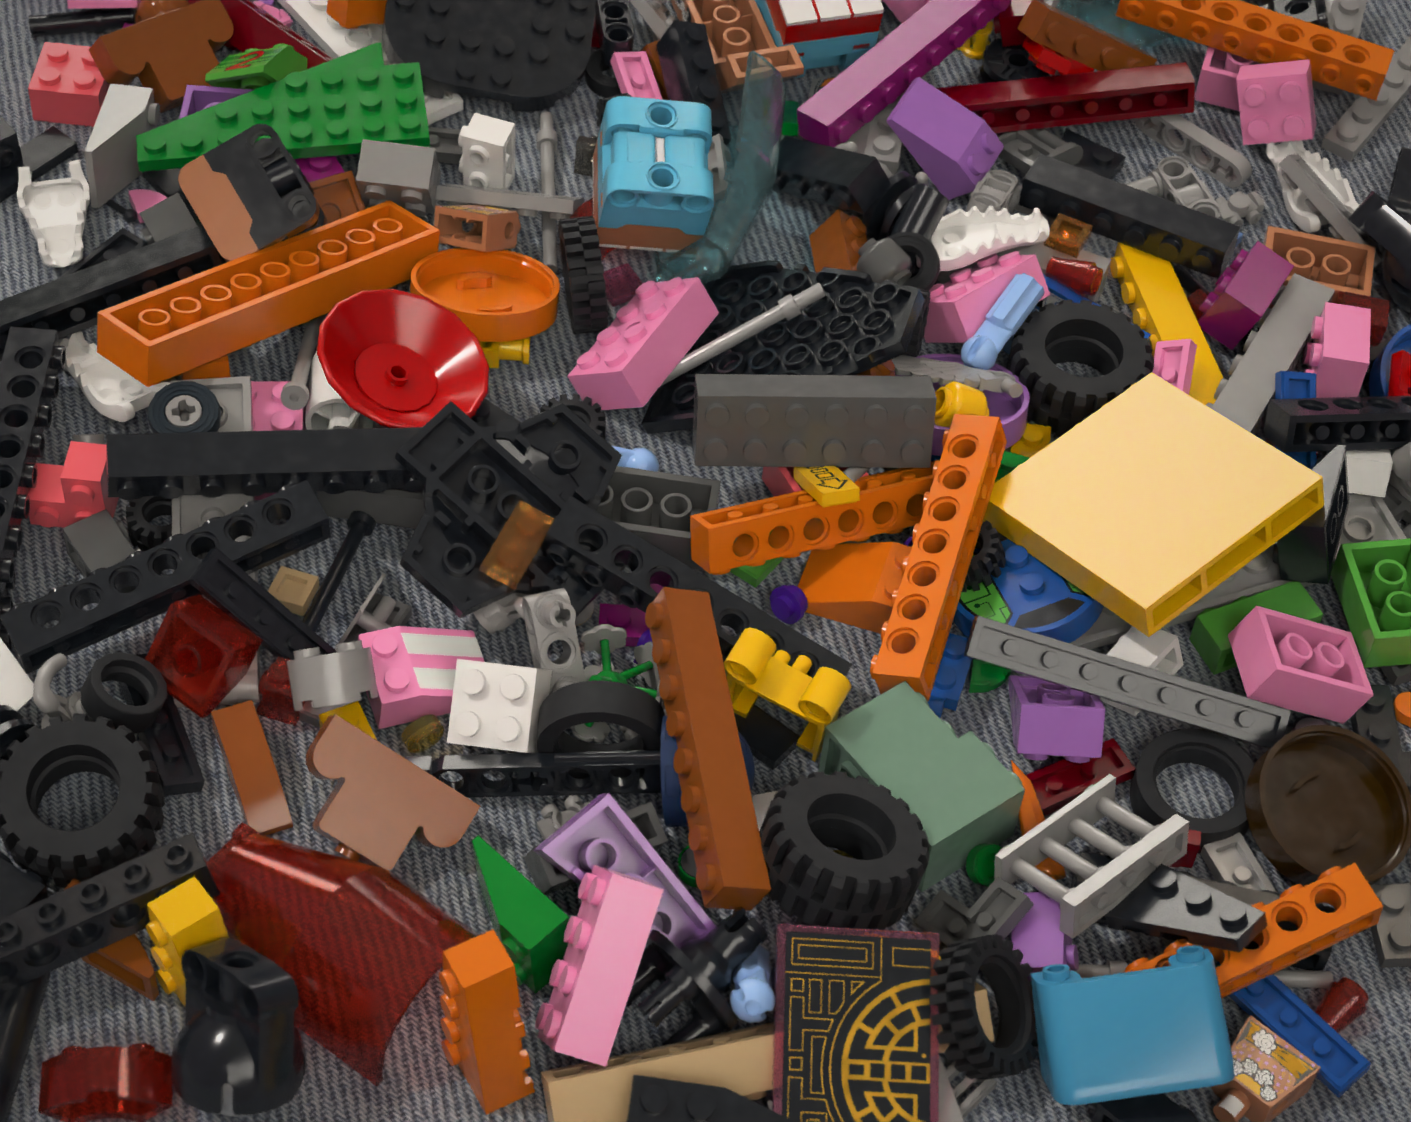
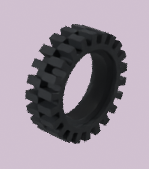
[558,216,608,335]
[929,935,1038,1080]

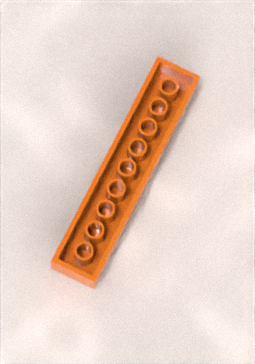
[97,200,440,387]

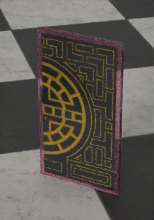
[772,923,939,1122]

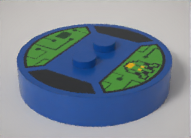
[953,531,1104,643]

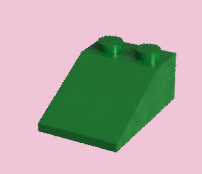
[472,835,569,994]

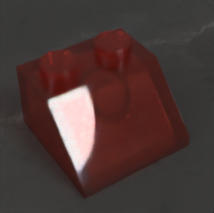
[145,594,263,718]

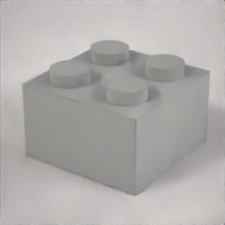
[356,139,441,216]

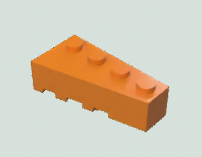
[439,929,535,1115]

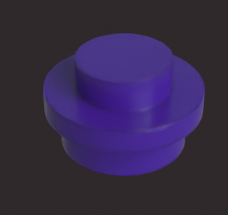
[770,585,808,624]

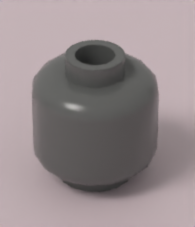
[857,237,912,286]

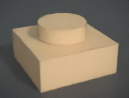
[268,566,319,616]

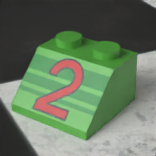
[205,44,308,90]

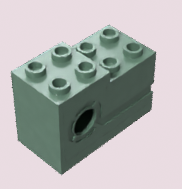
[818,681,1025,892]

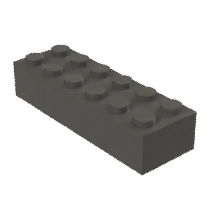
[692,374,937,468]

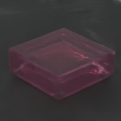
[603,263,643,307]

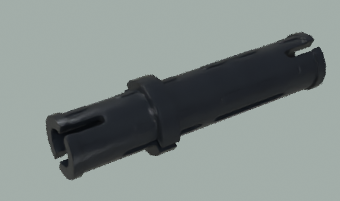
[28,8,135,38]

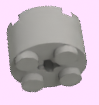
[286,640,378,711]

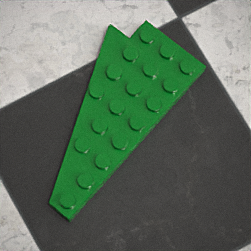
[136,42,430,172]

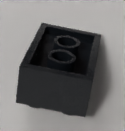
[1273,445,1349,584]

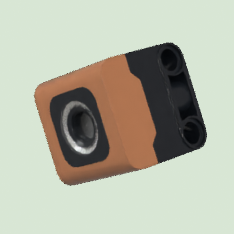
[178,124,327,262]

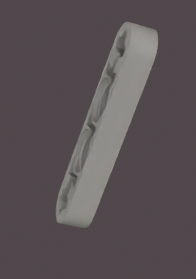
[1135,114,1252,188]

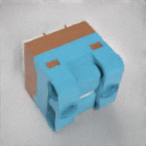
[593,96,714,254]

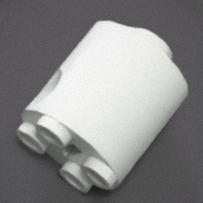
[305,351,382,430]

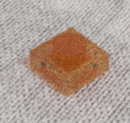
[1044,213,1092,258]

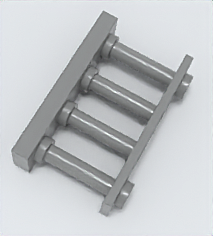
[994,774,1189,939]

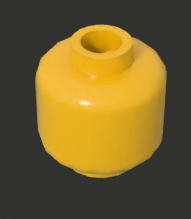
[935,381,990,427]

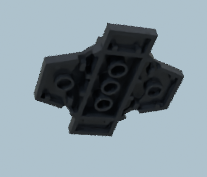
[395,401,627,618]

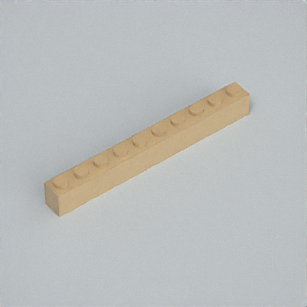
[540,982,995,1122]

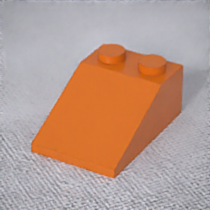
[798,542,912,634]

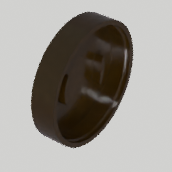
[1245,725,1411,887]

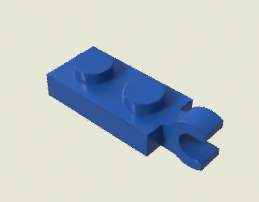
[927,633,973,718]

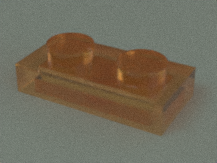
[479,500,555,590]

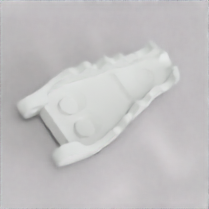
[1265,140,1360,233]
[17,160,90,268]
[916,206,1050,271]
[59,331,170,422]

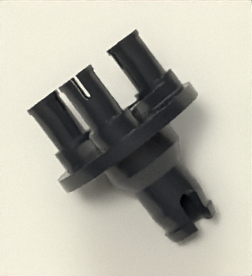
[626,907,768,1046]

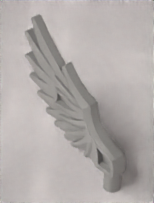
[892,355,1023,398]

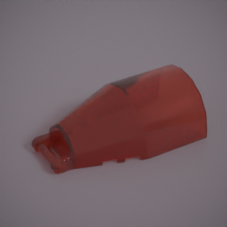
[207,823,479,1086]

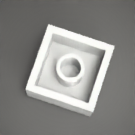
[447,659,552,753]

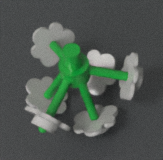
[570,624,665,743]

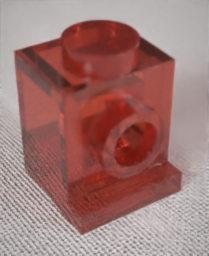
[257,656,306,726]

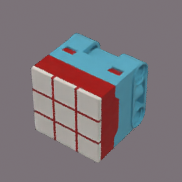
[755,0,884,79]

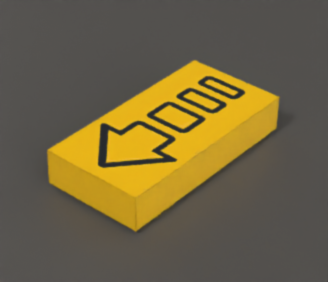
[794,466,860,507]

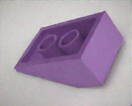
[886,77,1004,200]
[1008,675,1105,763]

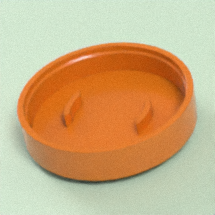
[410,247,560,342]

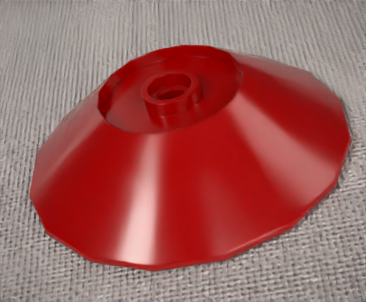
[317,289,489,428]

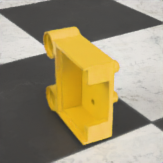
[724,628,852,762]

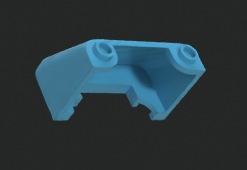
[1030,945,1235,1105]

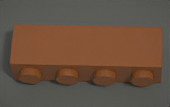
[1017,0,1157,71]

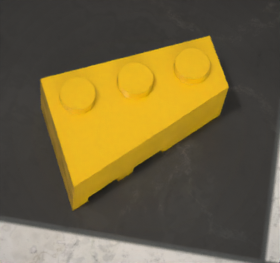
[146,876,229,1006]

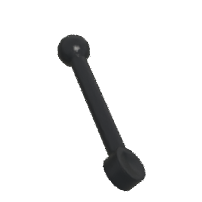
[87,181,137,223]

